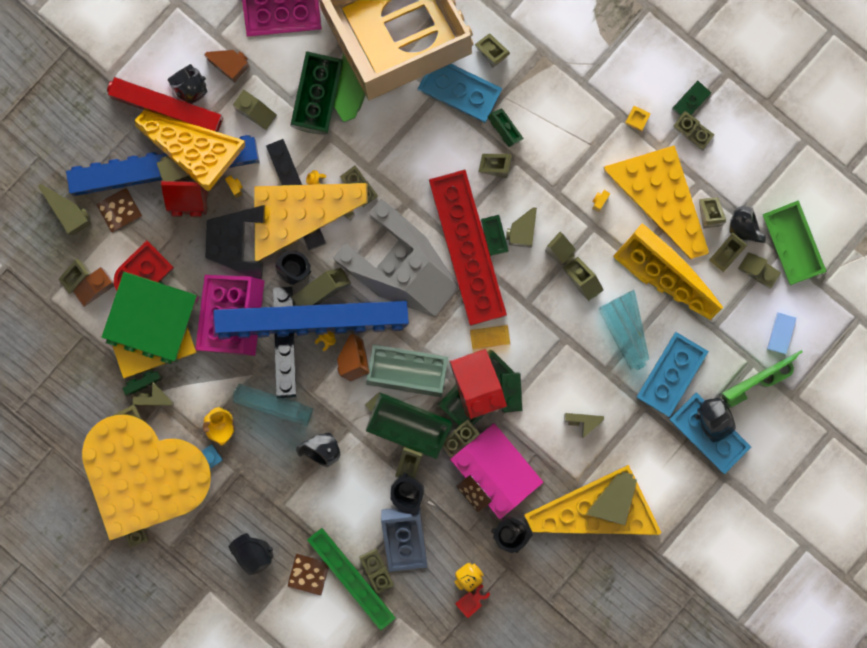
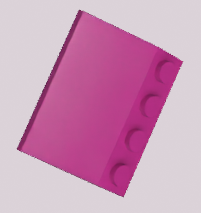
[242,0,322,37]
[195,275,265,356]
[450,423,543,519]

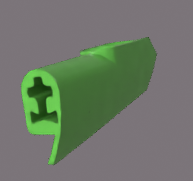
[333,35,371,122]
[720,350,803,408]

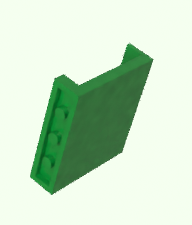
[101,272,199,364]

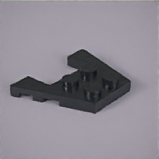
[205,205,265,280]

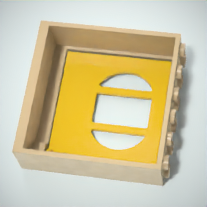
[319,0,474,101]

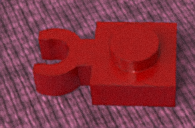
[455,584,490,618]

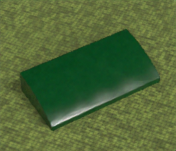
[437,350,514,426]
[366,392,452,459]

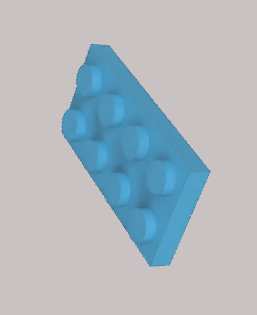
[418,64,502,123]
[636,332,709,417]
[669,392,751,474]

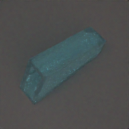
[598,289,650,370]
[233,384,313,426]

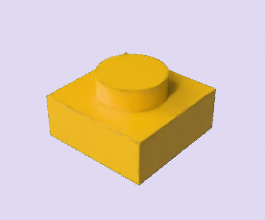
[625,106,651,132]
[225,175,243,198]
[592,190,611,212]

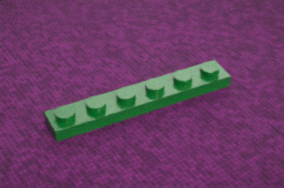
[307,528,396,630]

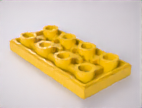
[112,327,197,379]

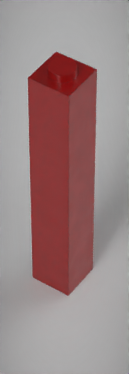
[107,77,224,132]

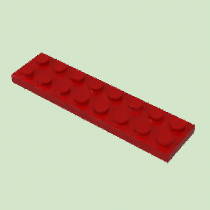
[429,169,507,326]

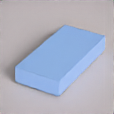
[767,312,796,355]

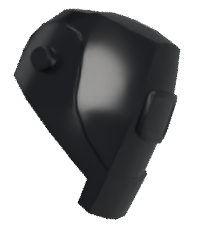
[167,64,208,104]
[729,206,766,243]
[275,250,312,285]
[695,397,736,442]
[296,432,341,467]
[390,472,424,515]
[491,516,533,553]
[228,533,274,575]

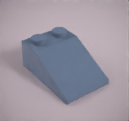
[381,507,427,572]

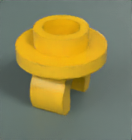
[306,170,326,185]
[315,331,336,351]

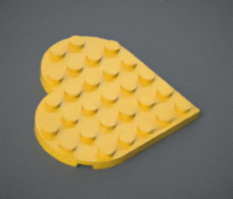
[82,415,211,540]

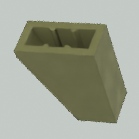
[292,268,351,306]
[586,472,637,525]

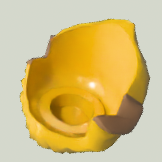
[203,407,235,446]

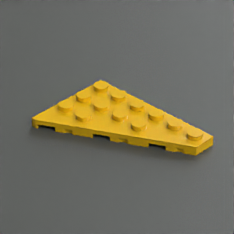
[135,110,245,191]
[603,145,709,260]
[254,183,368,261]
[524,465,662,535]

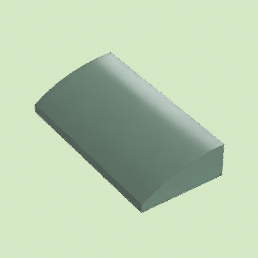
[366,344,448,398]

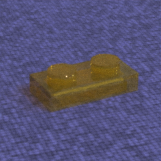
[470,325,510,350]

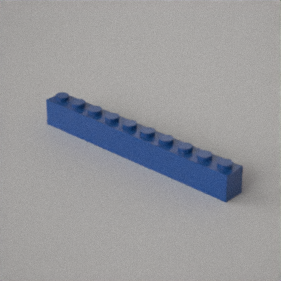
[66,135,260,196]
[212,301,409,340]

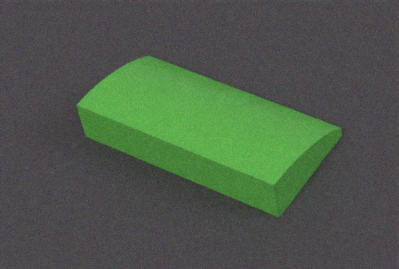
[763,200,827,285]

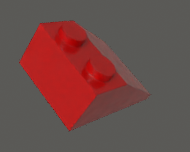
[161,181,208,218]
[449,349,507,419]

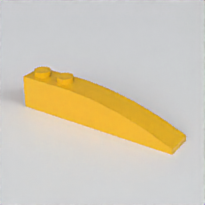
[613,223,723,320]

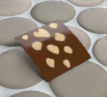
[96,188,142,233]
[456,475,492,512]
[287,554,329,595]

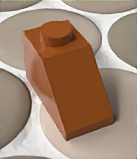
[204,50,249,83]
[73,267,114,307]
[337,334,370,382]

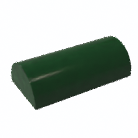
[290,51,343,135]

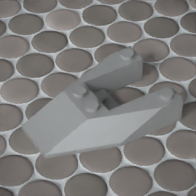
[333,199,459,317]

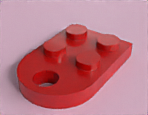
[113,240,174,291]

